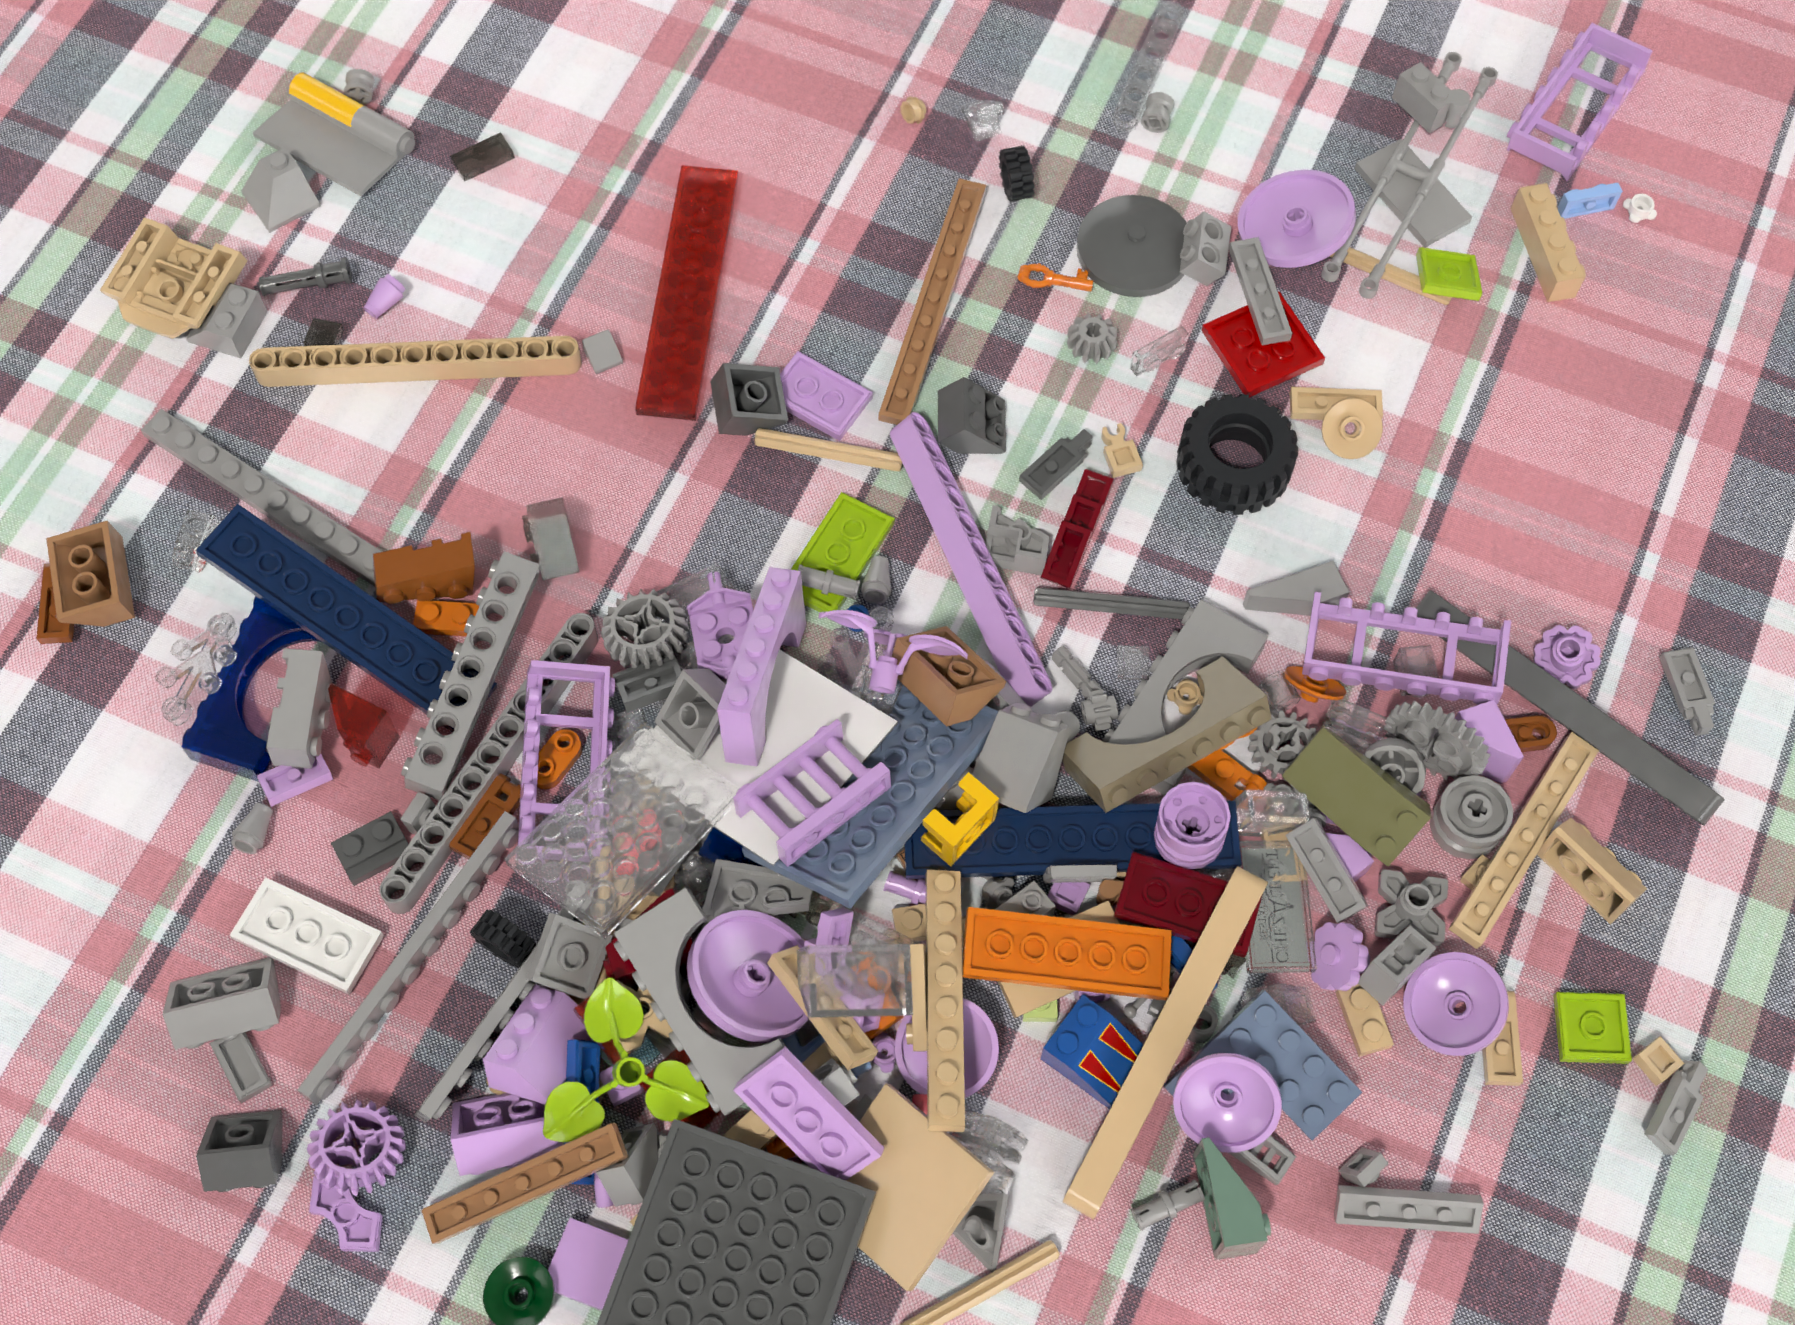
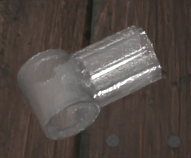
[1257,670,1301,713]

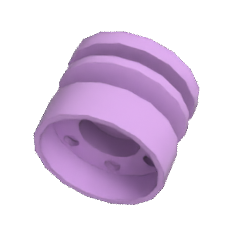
[1154,782,1231,869]

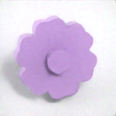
[1533,625,1601,689]
[1308,922,1370,991]

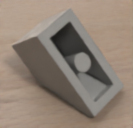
[596,1123,658,1207]

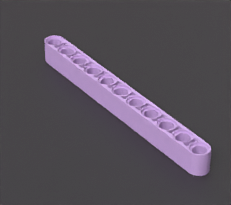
[890,412,1052,707]

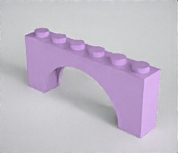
[717,567,806,767]

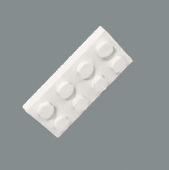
[229,877,384,995]

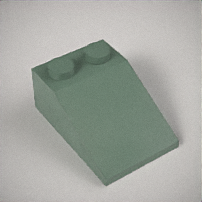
[1193,1137,1271,1260]

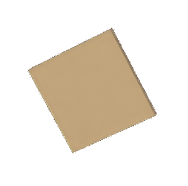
[846,1083,995,1291]

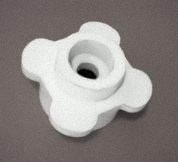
[1623,194,1657,223]

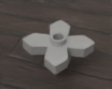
[1374,869,1448,946]

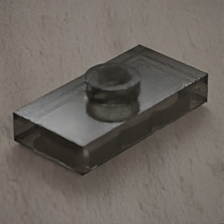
[450,132,515,182]

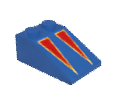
[1040,995,1144,1109]

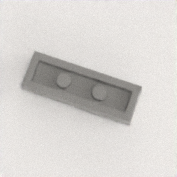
[1285,818,1369,923]

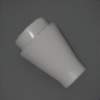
[860,556,891,604]
[231,803,273,854]

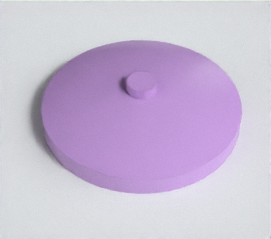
[1238,170,1356,268]
[687,910,809,1043]

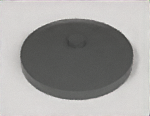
[1076,195,1187,297]

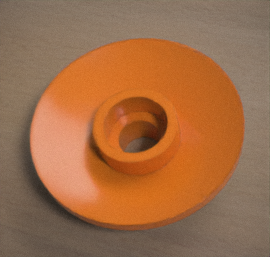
[1284,666,1346,703]

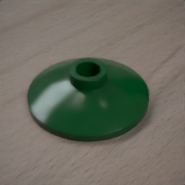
[483,1257,555,1325]

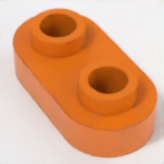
[537,729,582,789]

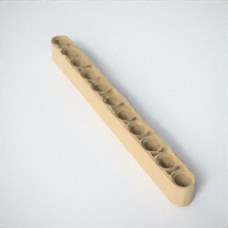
[249,336,582,387]
[1063,866,1268,1220]

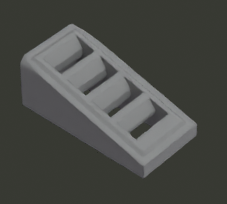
[1229,1135,1296,1185]

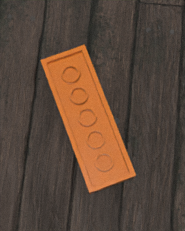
[962,907,1172,1001]

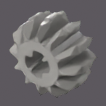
[1067,312,1117,364]

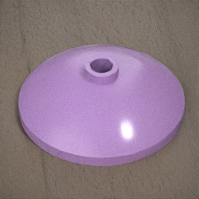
[1403,952,1509,1056]
[895,998,999,1098]
[1173,1053,1282,1153]

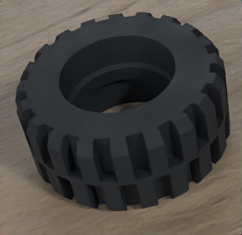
[1176,394,1299,515]

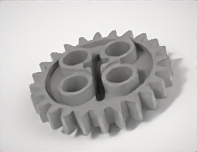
[1384,701,1490,780]

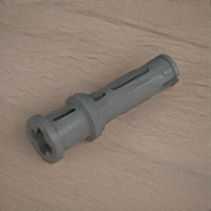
[259,257,353,296]

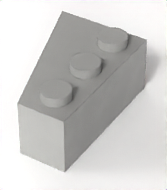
[266,648,337,769]

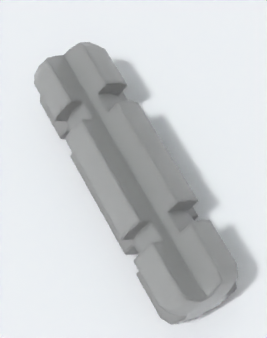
[1052,646,1102,699]

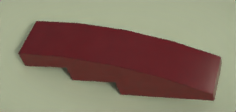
[1040,469,1114,589]

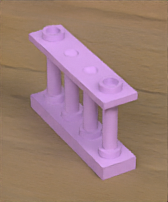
[733,719,891,867]

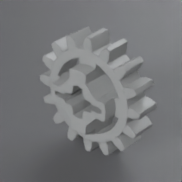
[1248,710,1317,781]

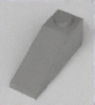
[1243,561,1349,616]

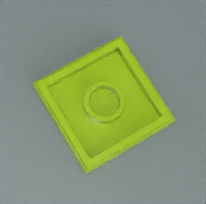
[1416,247,1482,301]
[1553,992,1632,1064]

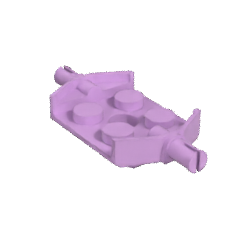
[687,572,753,681]

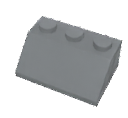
[163,957,281,1050]

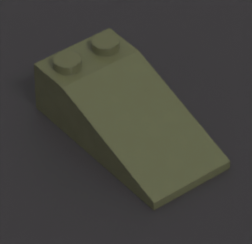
[1282,725,1431,866]

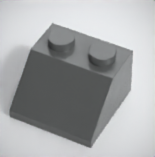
[710,363,788,436]
[196,1110,283,1192]

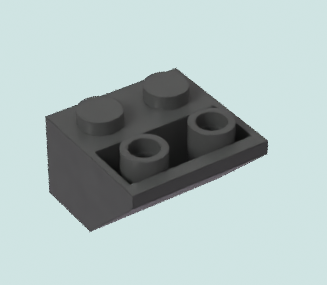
[938,377,1006,454]

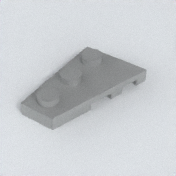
[703,859,814,923]

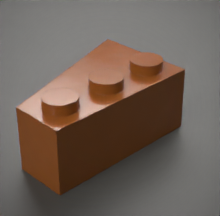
[373,531,475,604]

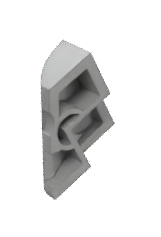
[986,505,1050,575]

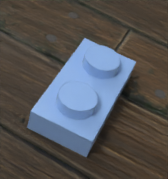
[1557,183,1622,219]

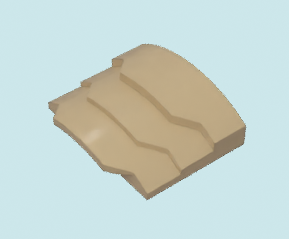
[100,217,247,339]

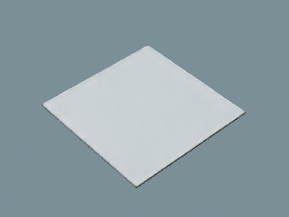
[621,649,898,866]

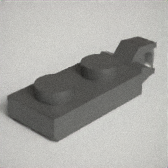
[1019,429,1093,500]

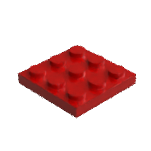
[1201,291,1325,397]

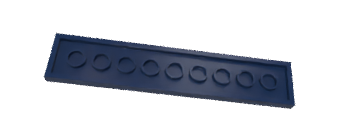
[196,504,497,733]
[904,801,1242,879]

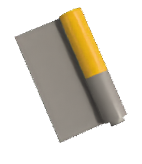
[253,72,415,196]

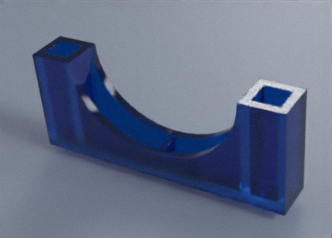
[181,596,321,782]

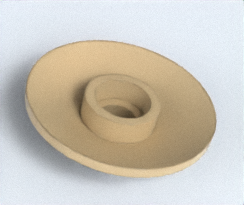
[1321,398,1383,459]

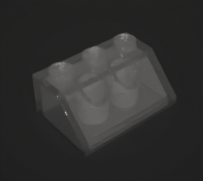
[797,944,913,1018]

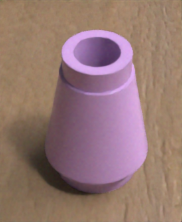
[363,274,406,319]

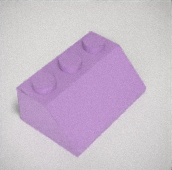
[483,984,593,1104]
[451,1093,564,1176]

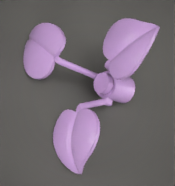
[819,610,968,694]

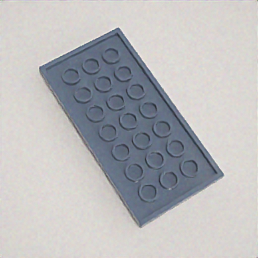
[742,679,998,909]

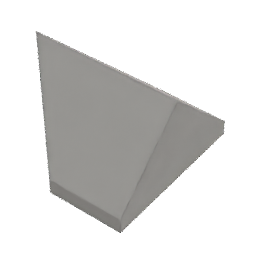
[952,1193,1008,1273]

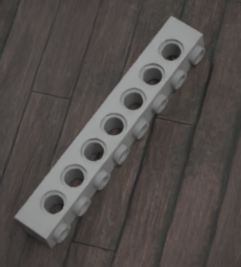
[401,551,540,800]

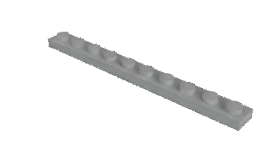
[141,409,382,587]
[297,811,519,1106]

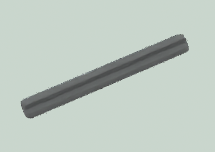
[1033,587,1190,620]

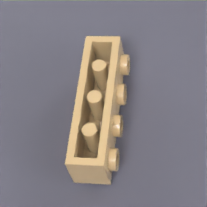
[1510,183,1586,302]

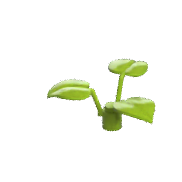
[543,977,709,1142]

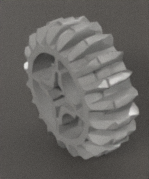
[601,589,689,669]

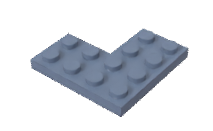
[1164,989,1362,1141]

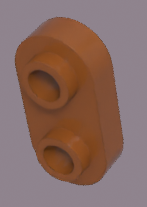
[1505,716,1557,752]

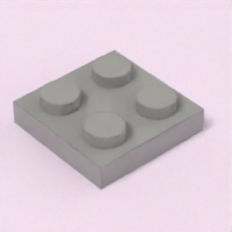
[526,913,613,1000]

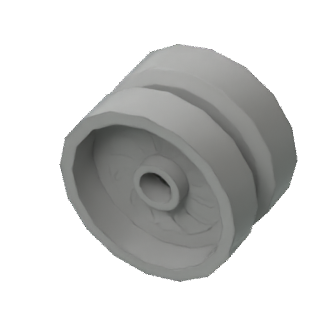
[1430,775,1513,860]

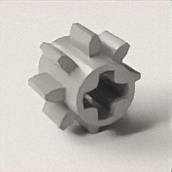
[1081,689,1118,731]

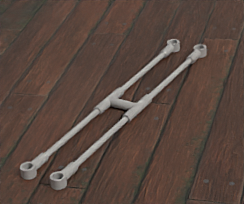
[1321,52,1498,299]

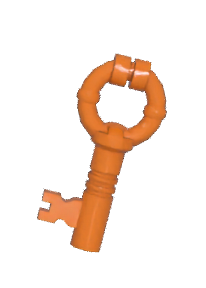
[1017,263,1094,292]

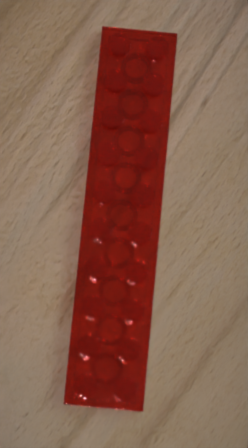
[635,165,739,421]

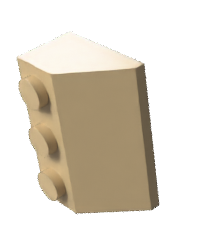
[1537,818,1647,925]

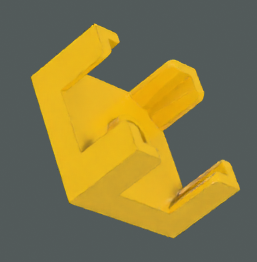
[921,772,999,867]

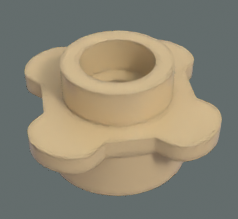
[1167,679,1203,715]

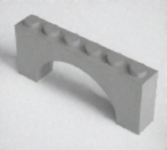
[1103,599,1268,795]
[614,888,788,1116]

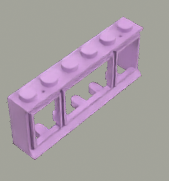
[1507,23,1653,181]
[1302,592,1511,705]
[517,660,615,865]

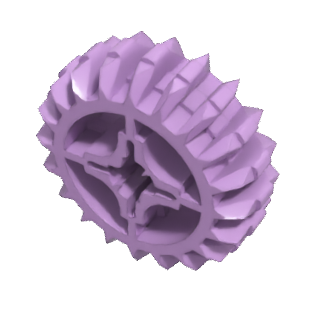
[307,1099,406,1196]

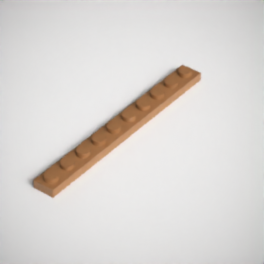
[878,178,986,425]

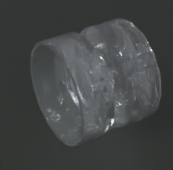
[951,1111,1028,1195]

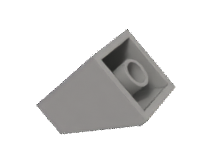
[972,703,1071,813]

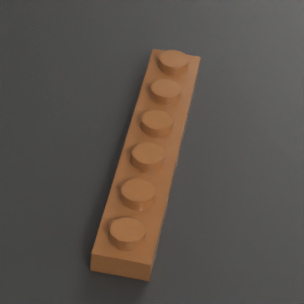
[421,1123,628,1244]

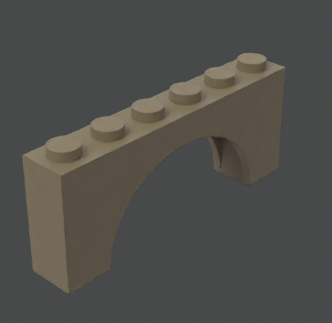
[1062,657,1271,813]

